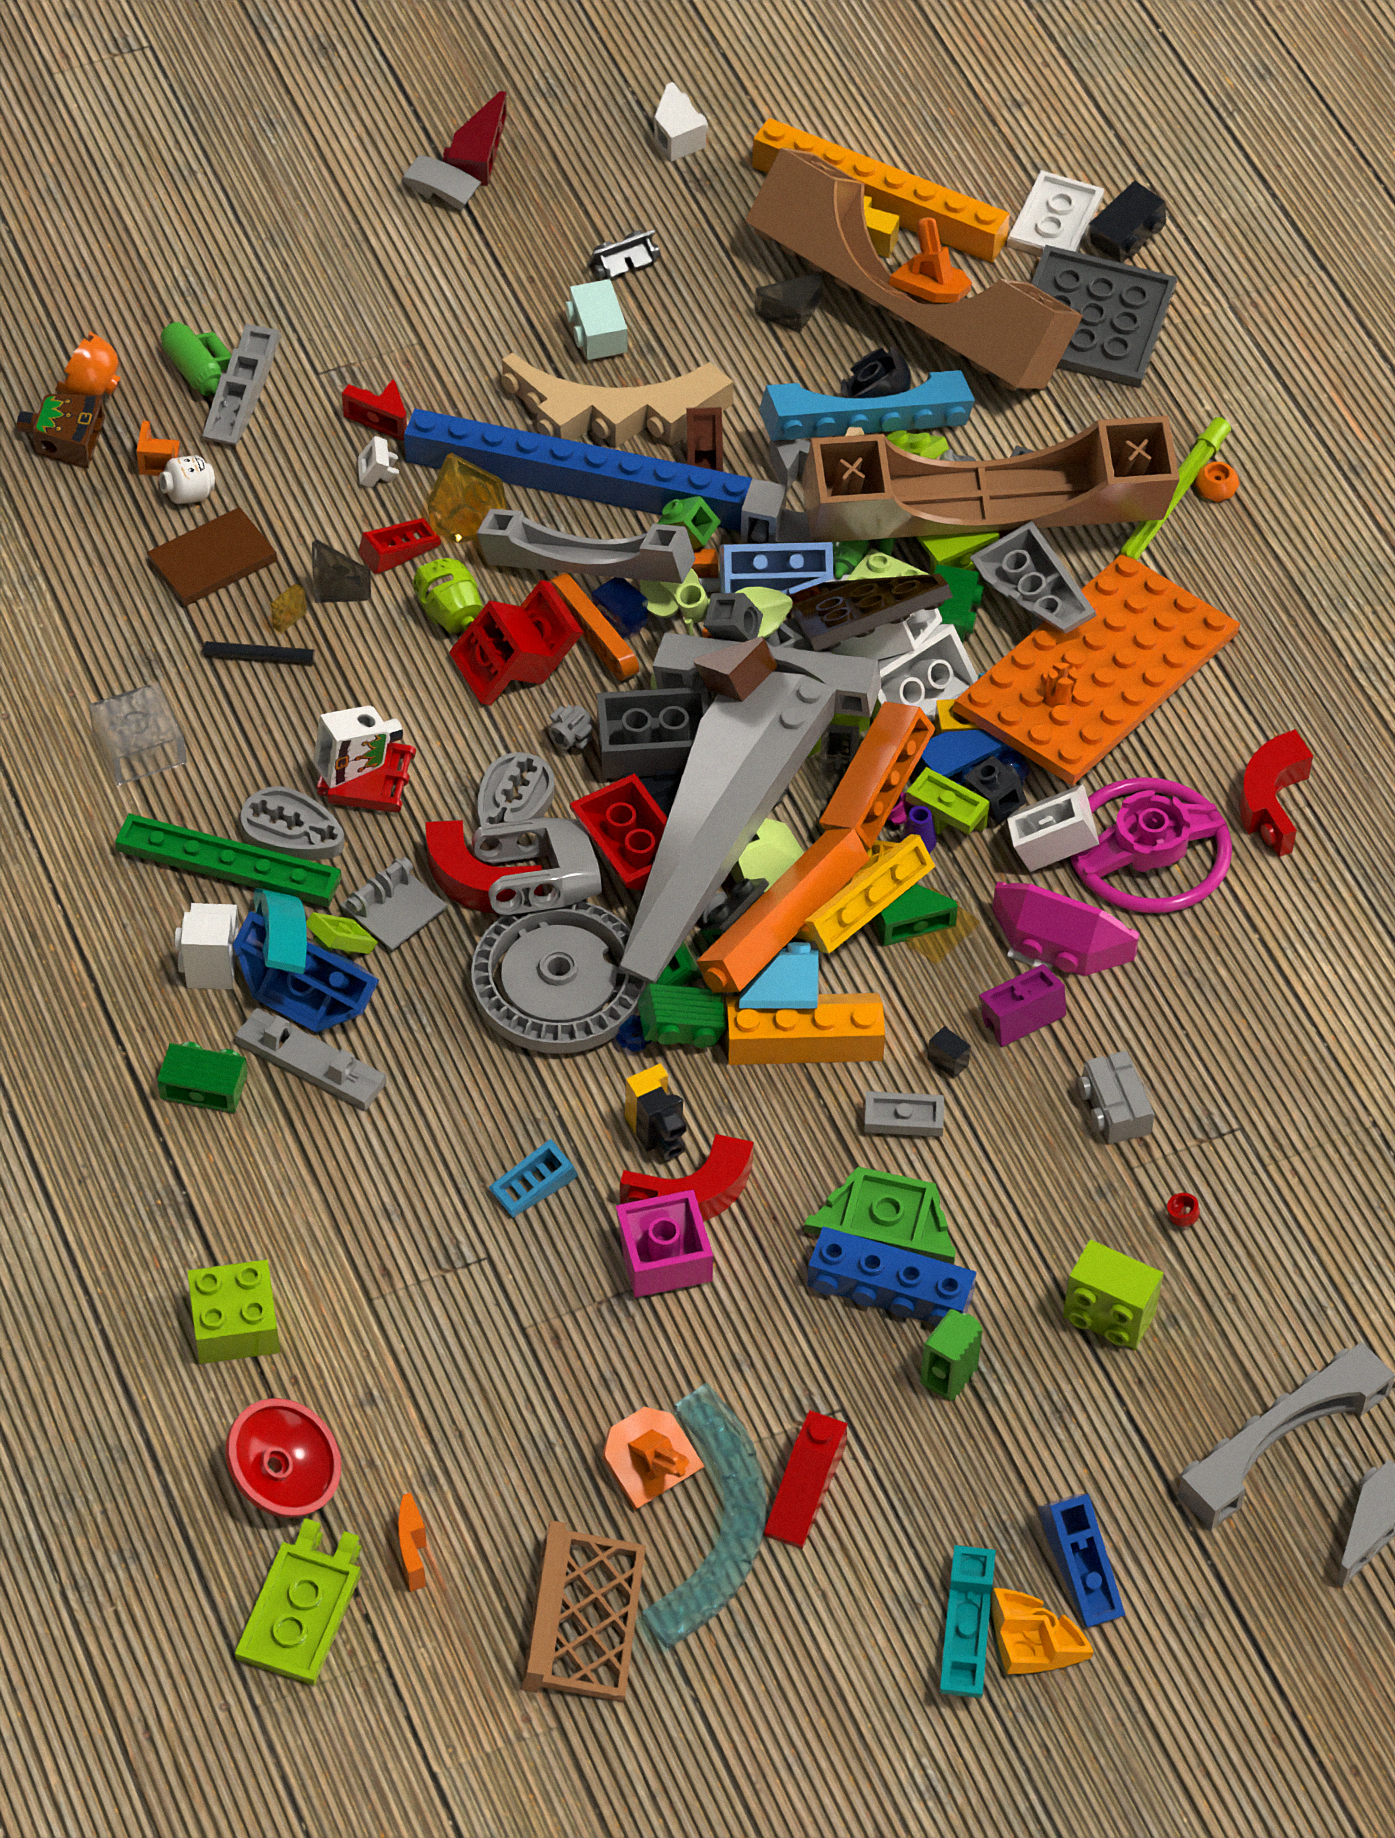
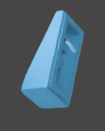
[489,1139,579,1218]

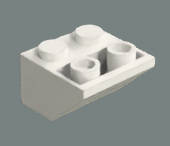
[1007,784,1099,872]

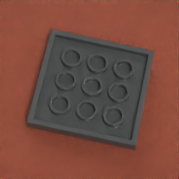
[1031,245,1178,388]

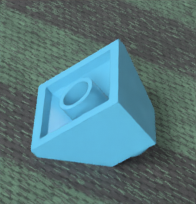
[739,942,819,1009]

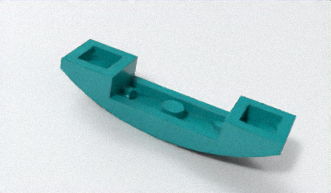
[253,888,307,974]
[939,1545,996,1699]

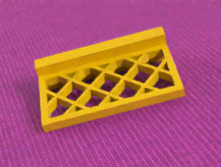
[793,834,936,953]

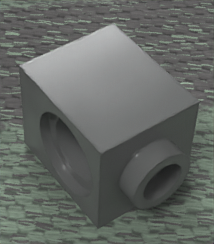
[703,593,763,642]

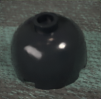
[840,347,912,399]

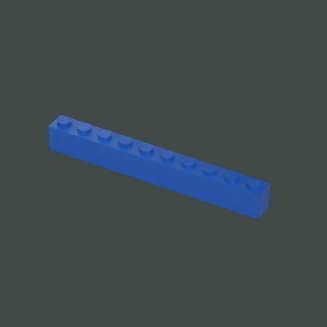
[404,408,755,532]

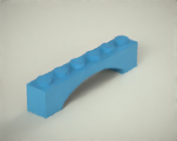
[759,370,975,441]

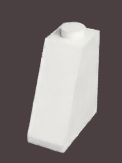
[830,608,942,660]

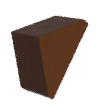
[694,636,777,702]

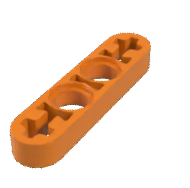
[548,572,639,681]

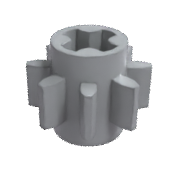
[549,704,594,750]

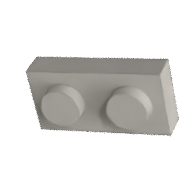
[864,1091,944,1137]

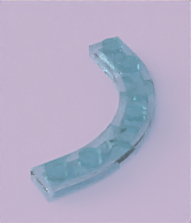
[642,1383,766,1650]

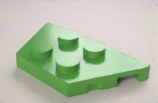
[804,1166,956,1265]

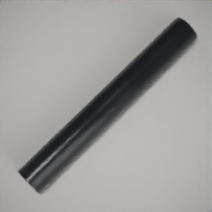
[204,641,315,664]

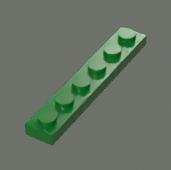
[115,813,342,907]

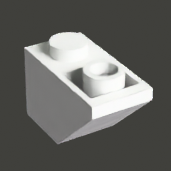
[654,82,708,162]

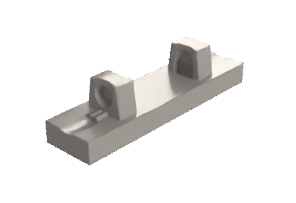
[235,1008,387,1111]

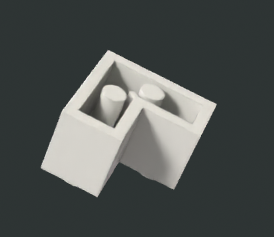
[175,903,240,989]

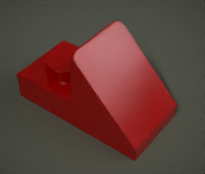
[342,379,407,441]

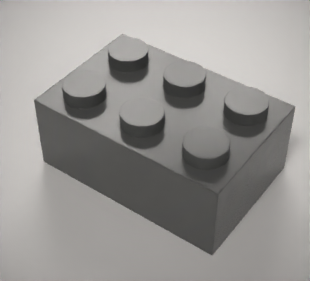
[597,686,710,779]

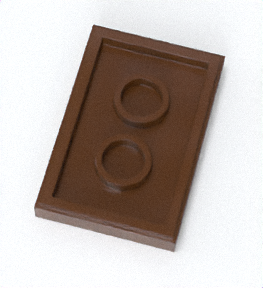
[147,507,277,607]

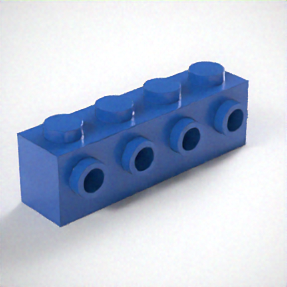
[807,1226,977,1327]

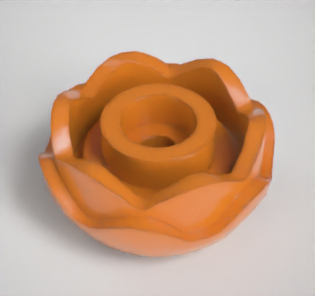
[1195,461,1239,502]

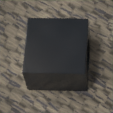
[927,1026,971,1079]

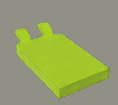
[235,1518,362,1686]

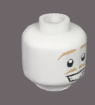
[159,455,215,504]

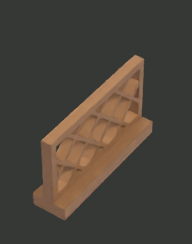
[521,1520,646,1702]

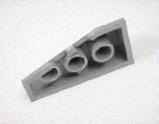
[970,521,1097,634]

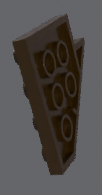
[790,573,953,652]

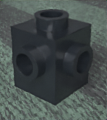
[964,755,1027,823]

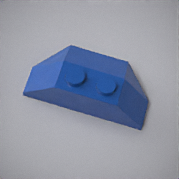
[233,911,379,1033]

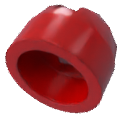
[1167,1193,1200,1228]

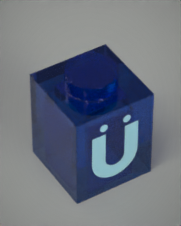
[592,577,648,639]

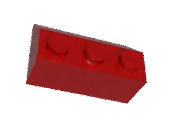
[569,773,668,891]

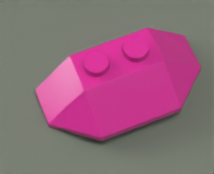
[992,882,1140,976]

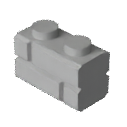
[1078,1051,1155,1144]

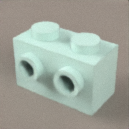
[565,279,628,360]

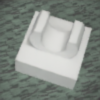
[358,436,399,488]

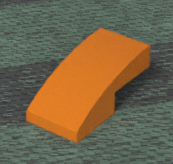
[399,1492,427,1592]

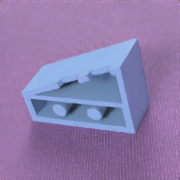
[719,542,833,595]

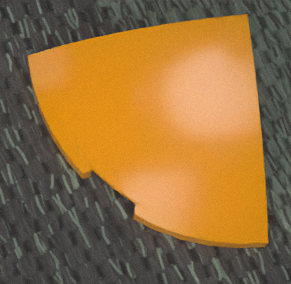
[991,1588,1094,1674]

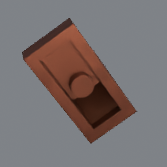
[686,407,723,472]

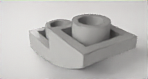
[401,155,481,211]

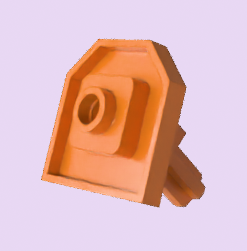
[888,217,972,303]
[602,1406,705,1511]

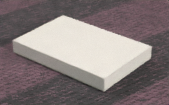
[1007,170,1105,257]

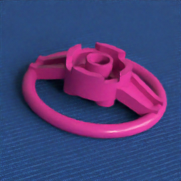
[1070,777,1232,913]

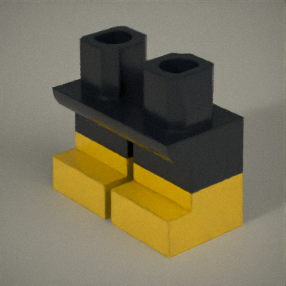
[624,1063,687,1161]

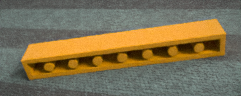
[752,118,1010,263]

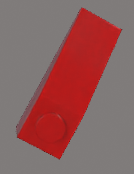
[764,1410,848,1549]

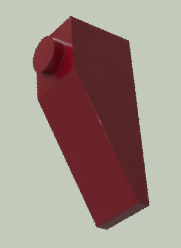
[443,91,507,187]

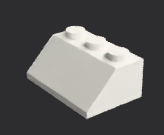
[871,624,978,722]

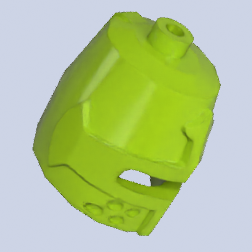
[412,558,484,633]

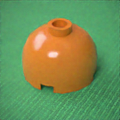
[55,331,121,396]

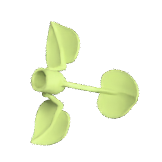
[640,569,793,692]

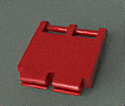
[316,743,417,813]

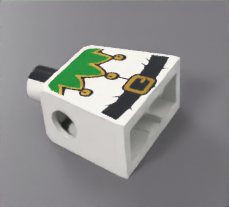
[313,705,403,788]

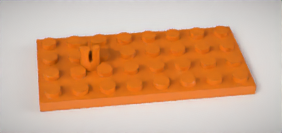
[953,554,1241,786]

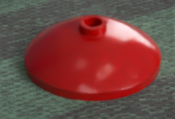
[225,1398,341,1518]

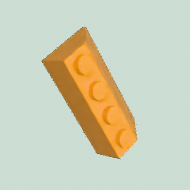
[725,993,885,1065]

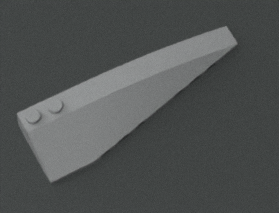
[620,672,836,984]

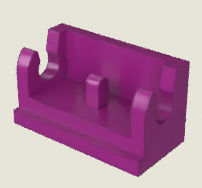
[979,964,1066,1047]

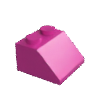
[616,1190,713,1297]

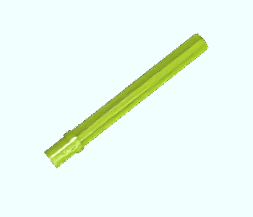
[1118,417,1231,560]

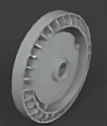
[471,901,646,1053]

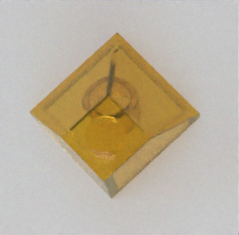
[427,453,508,543]

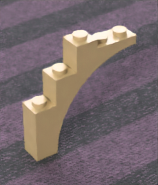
[501,353,733,448]

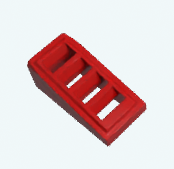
[359,517,441,574]

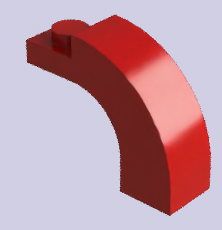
[1239,729,1313,857]
[425,820,543,914]
[620,1134,754,1222]

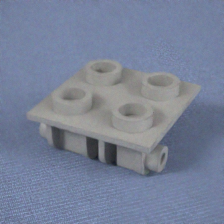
[340,857,448,951]

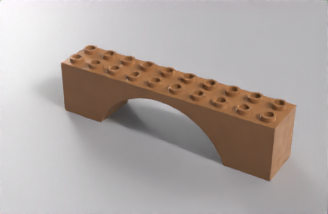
[745,147,1083,392]
[802,415,1180,543]

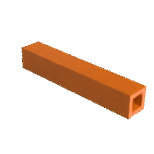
[696,828,870,993]

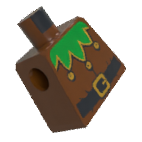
[17,394,105,469]

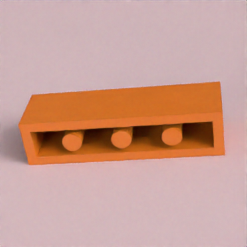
[819,701,936,850]

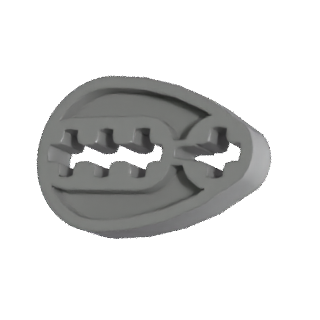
[478,752,555,847]
[241,786,345,860]

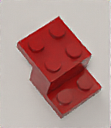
[449,580,584,705]

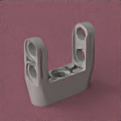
[472,817,602,915]

